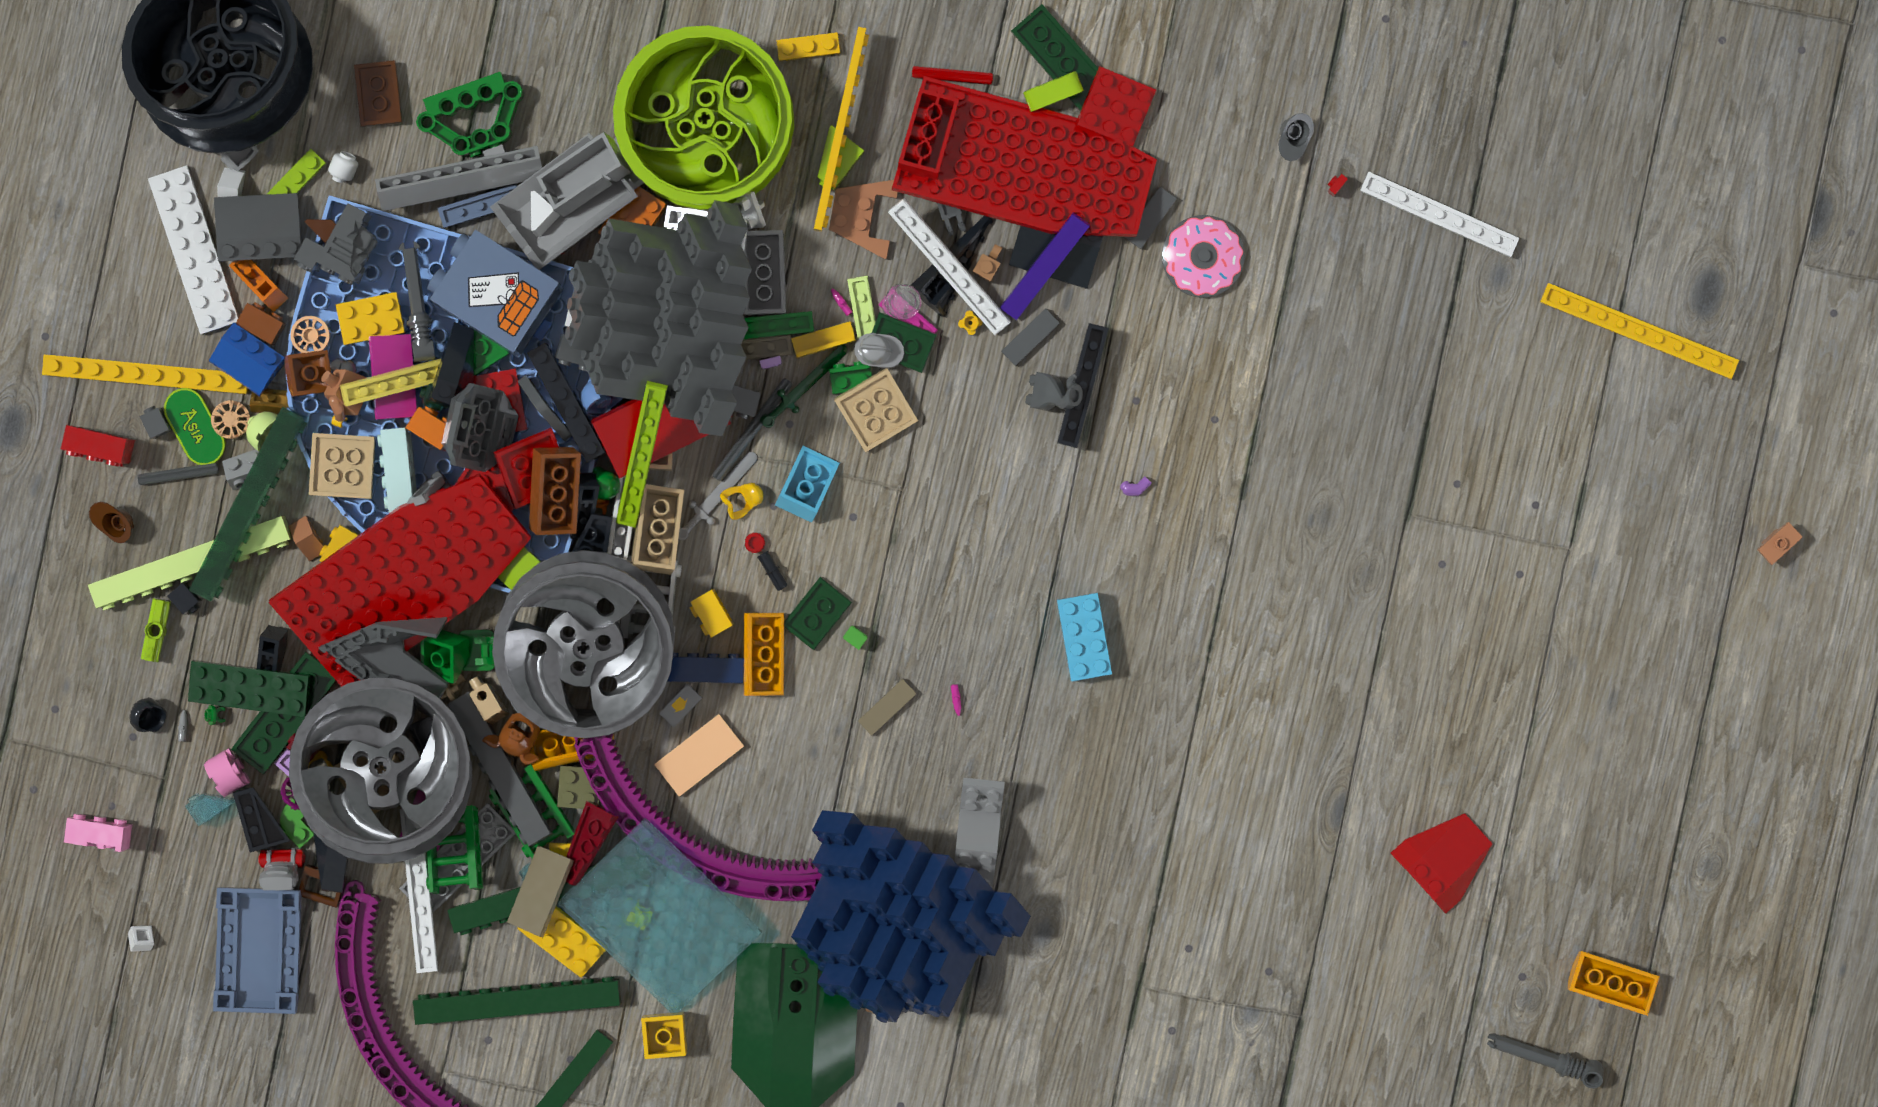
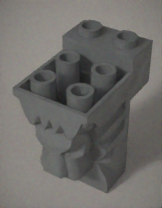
[294,203,378,285]

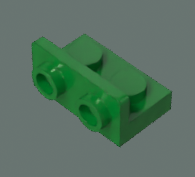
[829,361,872,394]

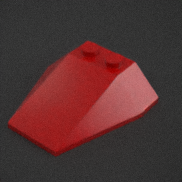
[1390,813,1492,914]

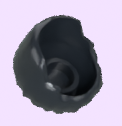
[129,697,167,732]

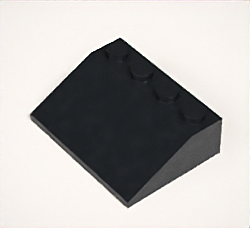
[1009,226,1103,289]

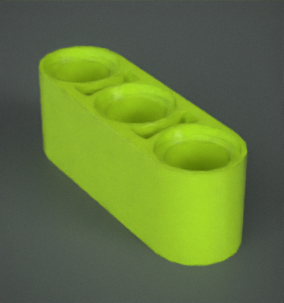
[1023,71,1084,111]

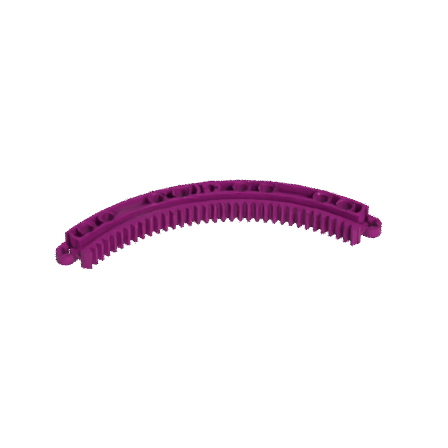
[574,733,822,901]
[335,880,469,1107]

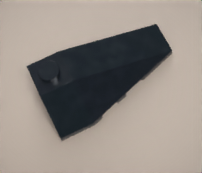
[427,322,474,408]
[572,513,612,553]
[313,832,349,893]

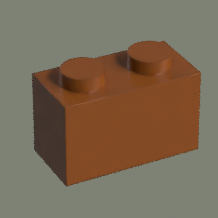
[235,302,286,345]

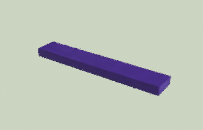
[1000,212,1090,320]

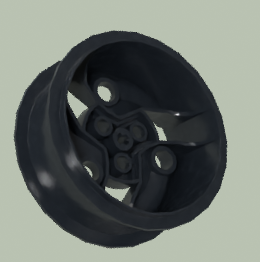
[121,0,313,154]

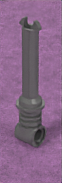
[399,241,435,362]
[1487,1033,1604,1089]

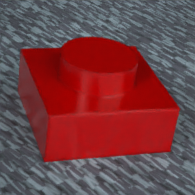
[1327,174,1348,196]

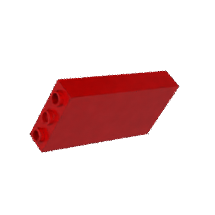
[591,399,732,479]

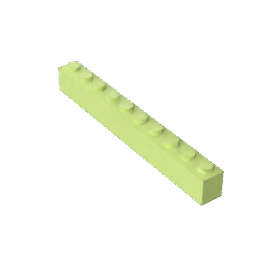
[88,516,293,610]

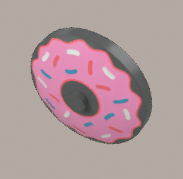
[1162,215,1245,298]

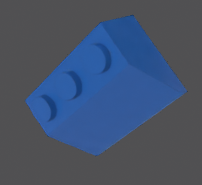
[209,323,285,396]

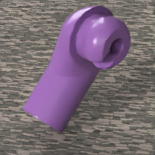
[1120,476,1152,496]

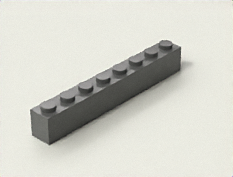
[448,692,553,847]

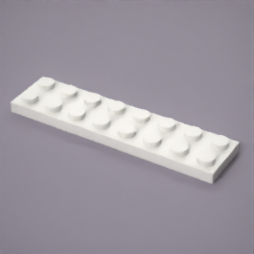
[148,165,239,335]

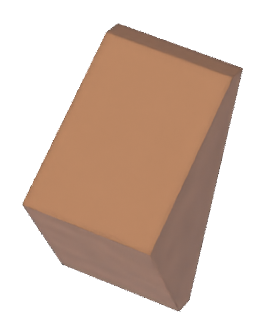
[288,516,324,561]

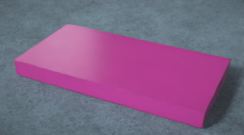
[369,334,417,420]

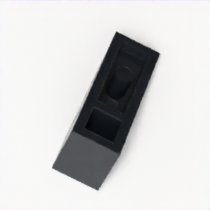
[570,473,600,539]
[257,625,288,671]

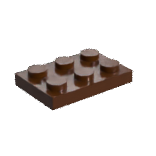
[354,60,403,127]

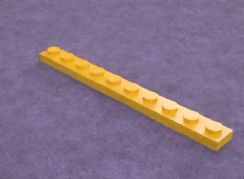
[813,27,869,232]
[1540,283,1739,379]
[42,354,248,394]

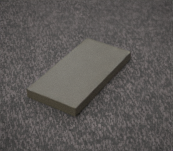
[507,845,574,938]

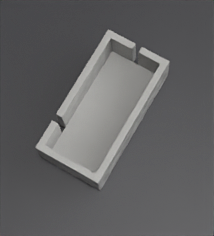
[536,132,631,217]

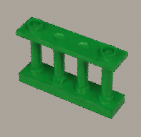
[489,764,575,859]
[426,805,483,894]

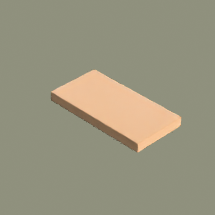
[654,714,744,797]

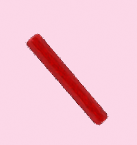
[912,66,993,84]

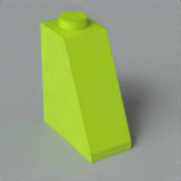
[817,125,865,191]

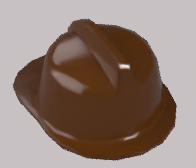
[89,502,134,543]

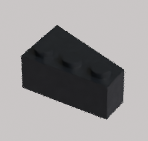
[233,787,290,853]

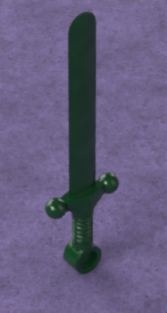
[760,345,847,428]

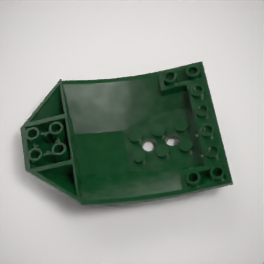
[731,943,858,1107]

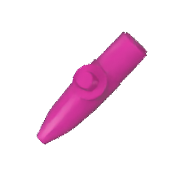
[831,288,853,316]
[951,684,961,716]

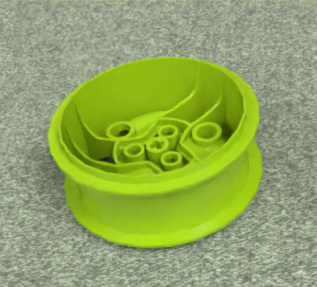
[613,25,795,210]

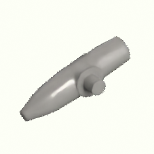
[178,710,187,742]

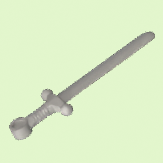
[678,452,757,540]

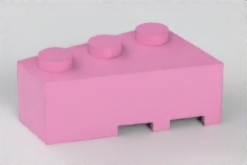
[64,814,132,852]

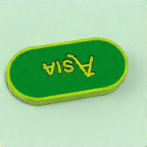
[164,388,226,465]

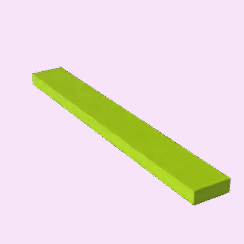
[616,381,668,528]

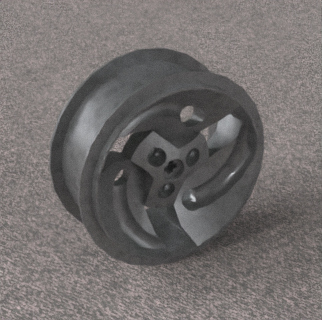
[492,550,675,738]
[289,678,472,864]

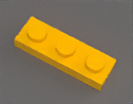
[776,32,840,61]

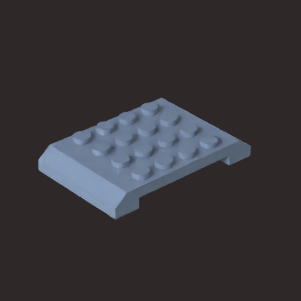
[213,887,301,1014]

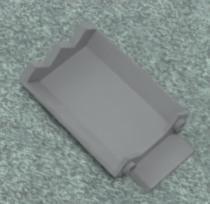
[490,133,644,270]

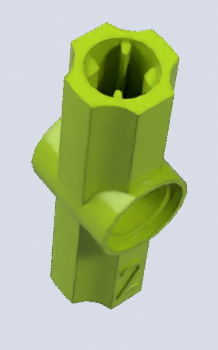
[140,598,171,662]

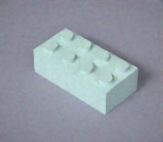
[377,428,417,513]

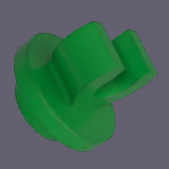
[204,705,226,726]

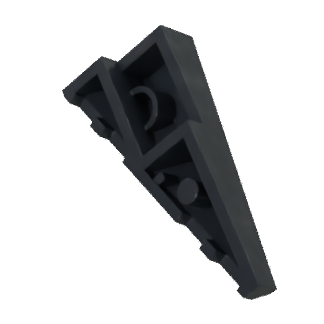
[910,216,993,317]

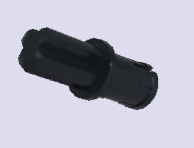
[757,551,787,591]

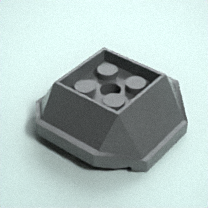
[442,383,519,472]

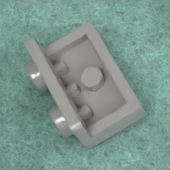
[222,449,271,490]

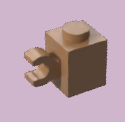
[972,244,1002,283]

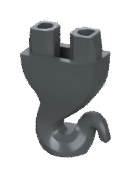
[1025,372,1083,411]

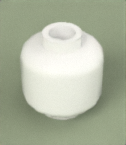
[328,151,358,183]

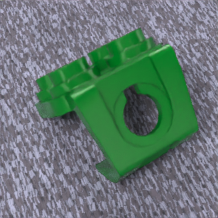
[458,629,495,671]

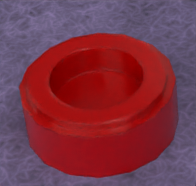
[745,533,765,553]

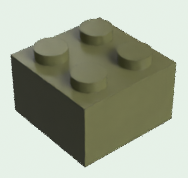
[557,764,603,809]

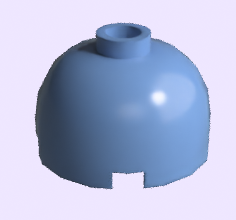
[581,379,623,415]

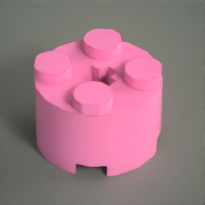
[204,748,250,797]

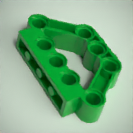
[416,72,524,158]

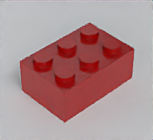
[61,425,135,467]

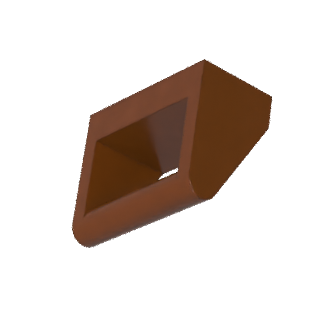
[299,864,348,908]

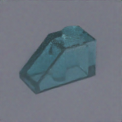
[185,793,235,826]

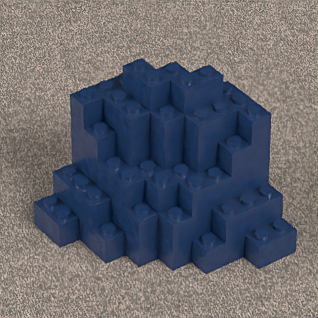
[791,810,1031,1023]

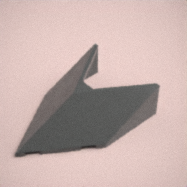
[318,617,448,699]

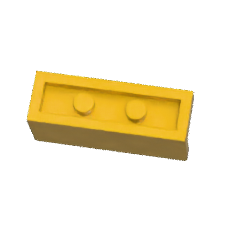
[791,321,856,359]

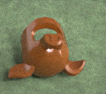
[482,713,540,765]

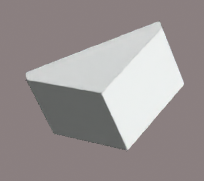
[217,168,246,197]
[531,191,560,237]

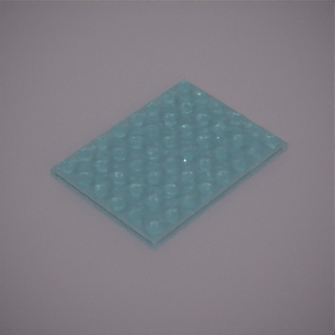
[557,818,762,1013]

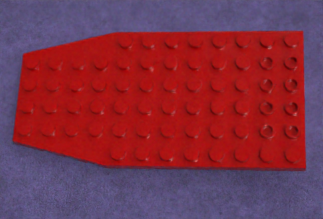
[892,76,1157,237]
[268,474,531,687]

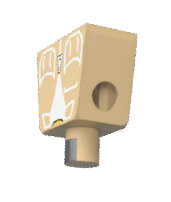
[469,676,510,725]

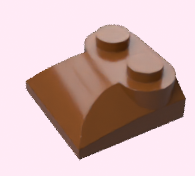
[285,350,331,397]

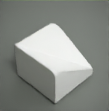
[128,926,154,952]

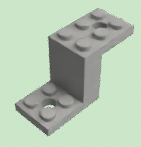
[954,778,1005,888]

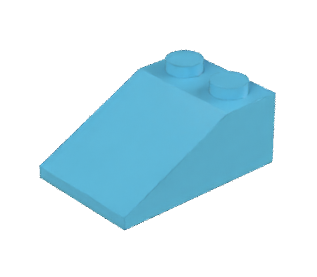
[775,446,840,523]

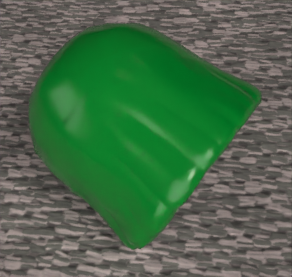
[593,467,620,500]

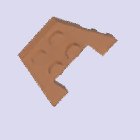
[829,180,898,259]

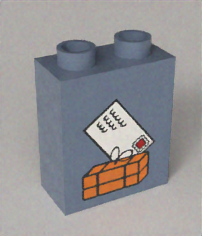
[427,230,564,358]

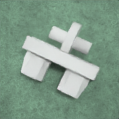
[733,191,766,230]

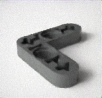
[518,375,572,441]

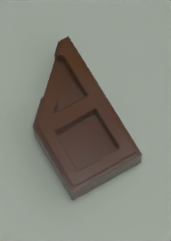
[304,219,336,243]

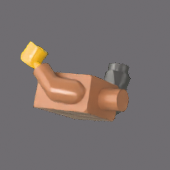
[321,358,367,428]

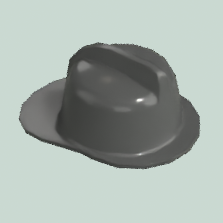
[1278,113,1314,161]

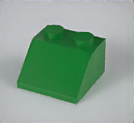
[421,630,469,684]

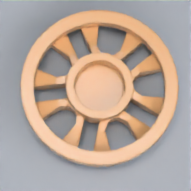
[291,316,330,353]
[211,400,250,439]

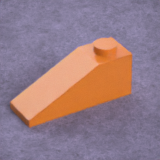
[229,260,288,312]

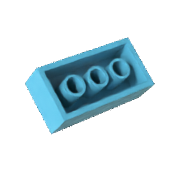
[1056,593,1112,681]

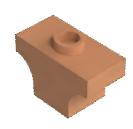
[1757,522,1802,565]

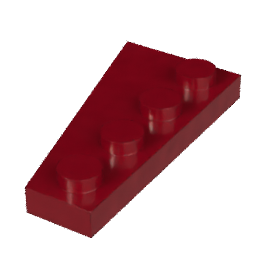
[566,801,619,886]

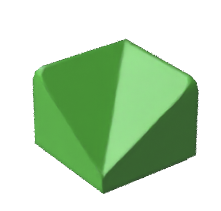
[843,625,868,650]

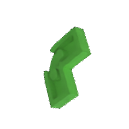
[280,799,314,848]

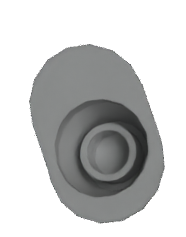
[854,333,904,368]

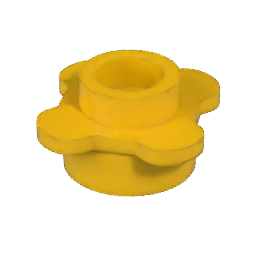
[958,310,983,335]

